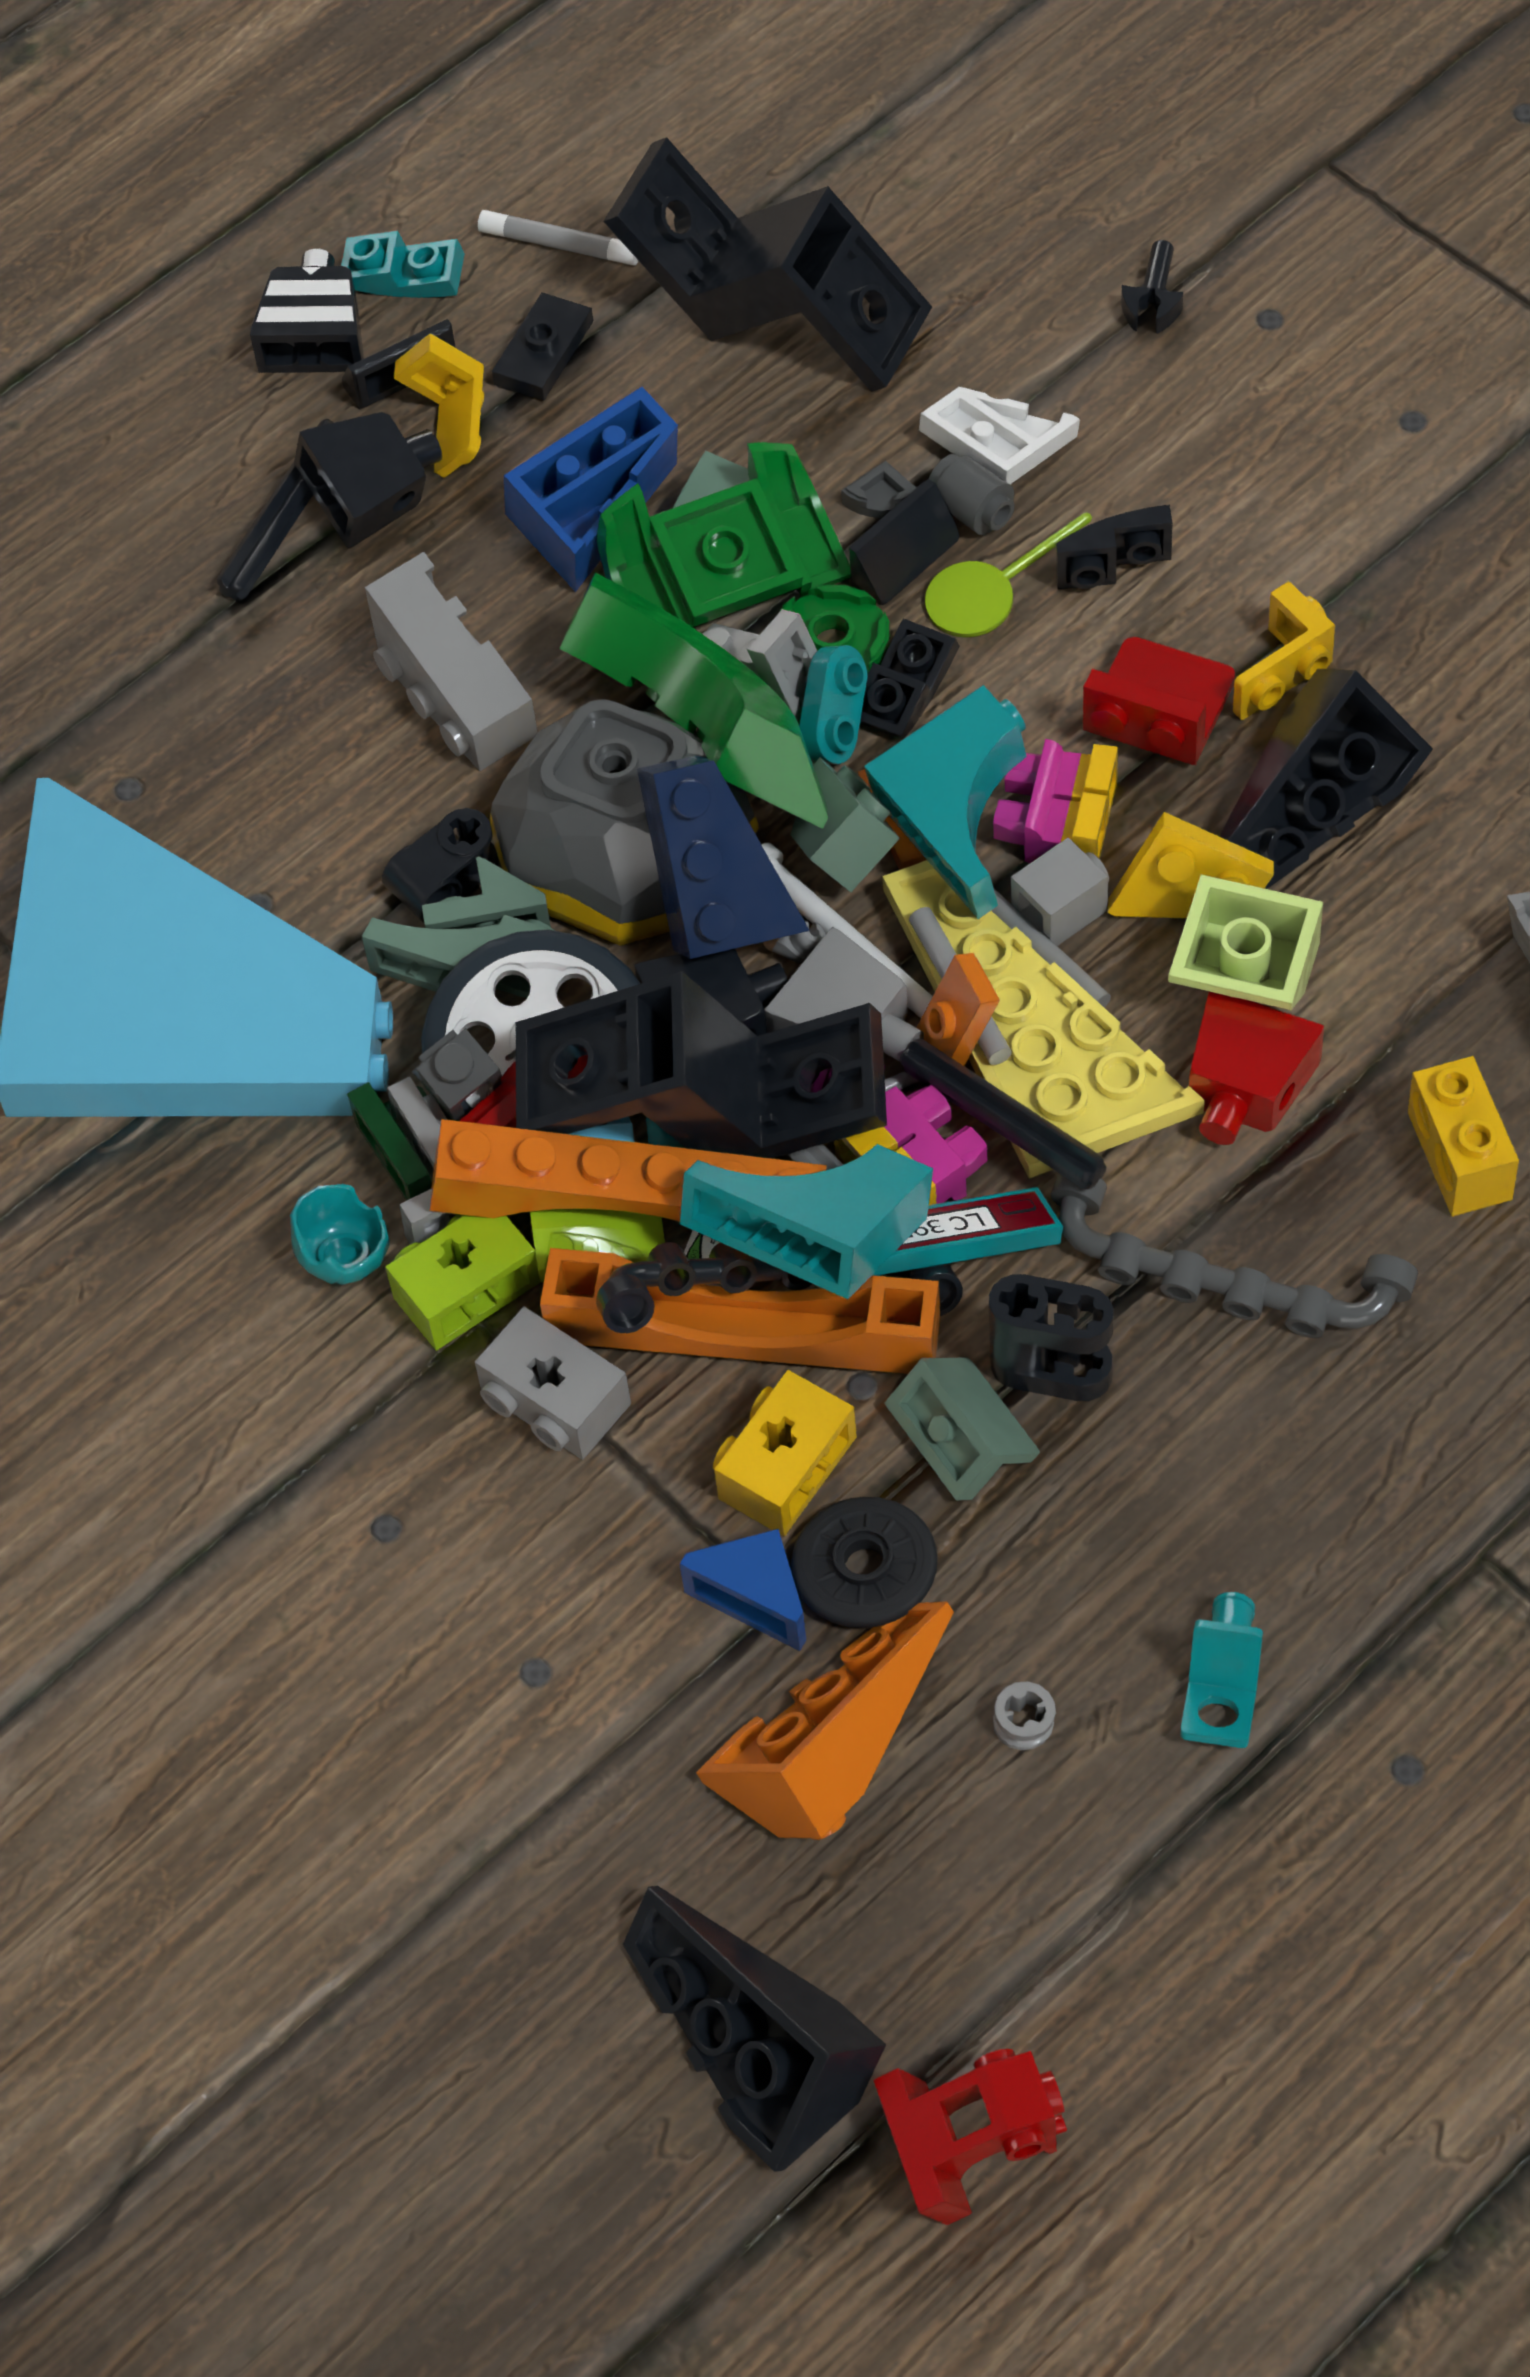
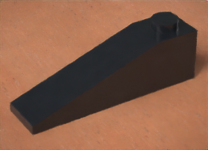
[1219,668,1433,889]
[623,1885,886,2172]

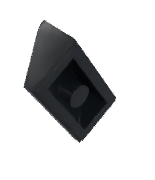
[342,319,456,410]
[849,479,959,605]

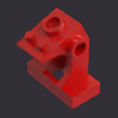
[873,2048,1067,2225]

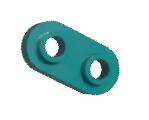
[799,645,868,764]

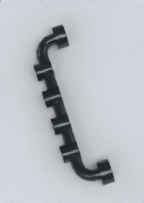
[596,1242,963,1333]

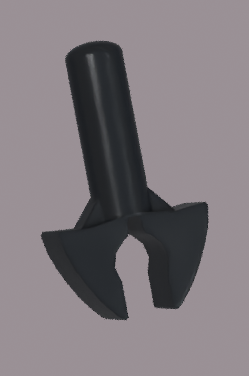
[1121,240,1183,334]

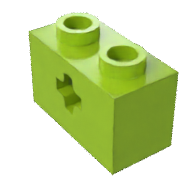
[385,1214,541,1351]

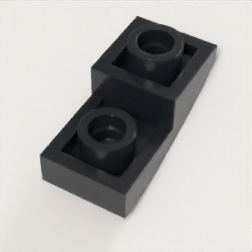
[1056,505,1173,590]
[860,618,960,740]

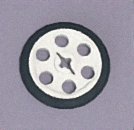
[421,930,640,1126]

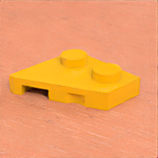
[1107,812,1274,918]

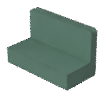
[884,1357,1040,1501]

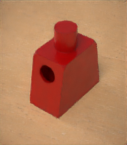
[1189,992,1324,1145]

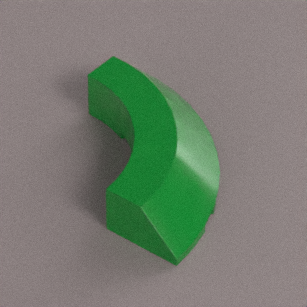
[559,573,828,829]

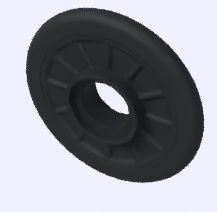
[791,1496,938,1628]

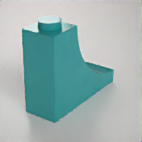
[864,685,1027,919]
[680,1144,933,1299]

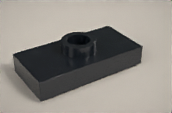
[492,292,594,401]

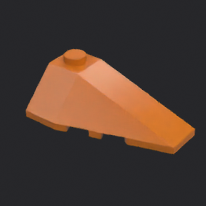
[696,1601,954,1840]

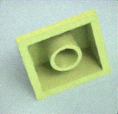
[1168,874,1323,1010]

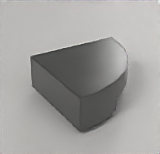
[841,460,916,518]

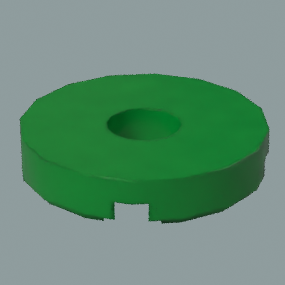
[780,585,890,673]

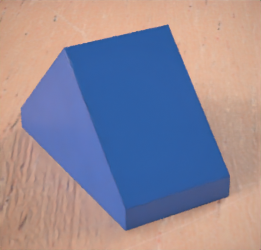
[680,1529,807,1651]

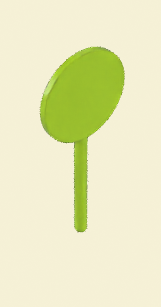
[925,512,1092,637]

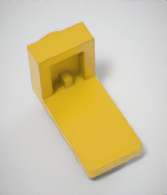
[394,333,484,478]
[1233,581,1335,720]

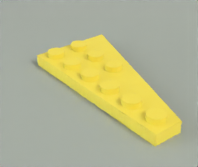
[882,860,1204,1179]

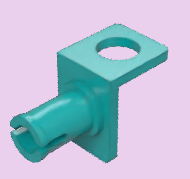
[1180,1592,1263,1748]

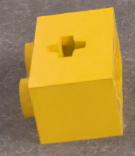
[713,1370,857,1537]

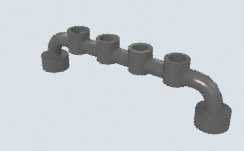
[1051,1173,1418,1338]

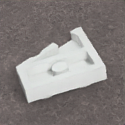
[919,387,1080,484]

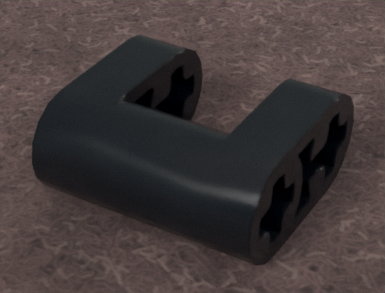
[989,1274,1113,1401]

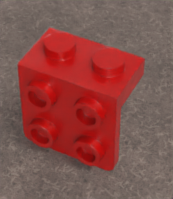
[1083,637,1235,766]

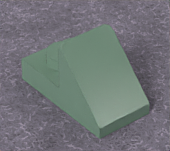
[422,857,551,929]

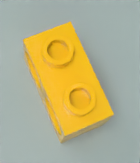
[1408,1056,1519,1217]

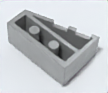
[365,552,538,771]

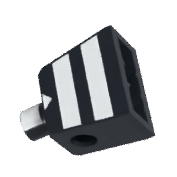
[250,249,364,373]

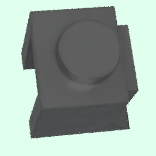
[412,1028,502,1121]

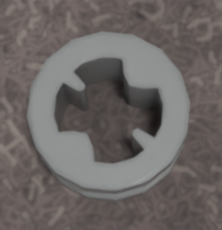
[993,1681,1056,1750]

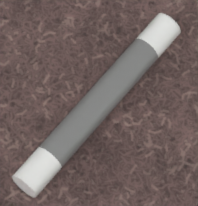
[478,210,638,266]

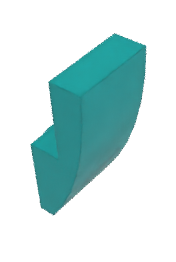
[341,231,465,298]

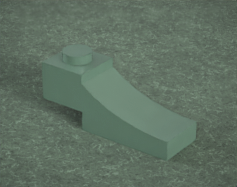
[362,914,555,999]

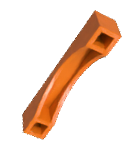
[429,1119,827,1222]
[540,1248,941,1374]

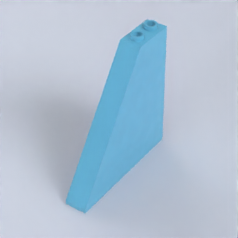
[0,778,393,1117]

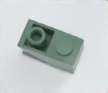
[790,758,900,892]

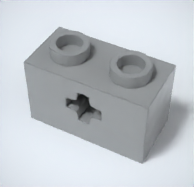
[475,1306,631,1460]

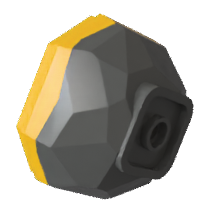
[489,699,759,946]

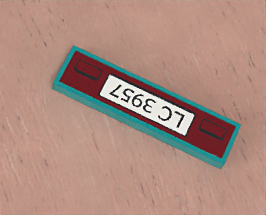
[872,1187,1063,1276]

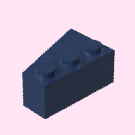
[637,755,810,959]

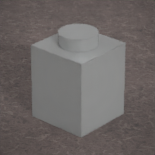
[1011,838,1109,946]

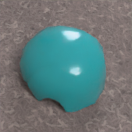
[290,1184,389,1285]

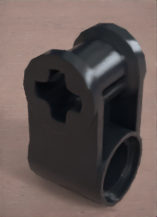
[382,808,499,923]

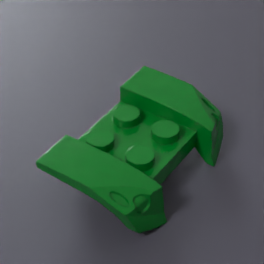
[596,442,851,628]

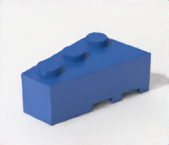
[504,387,678,592]

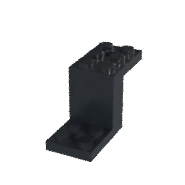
[603,137,932,392]
[515,971,887,1159]

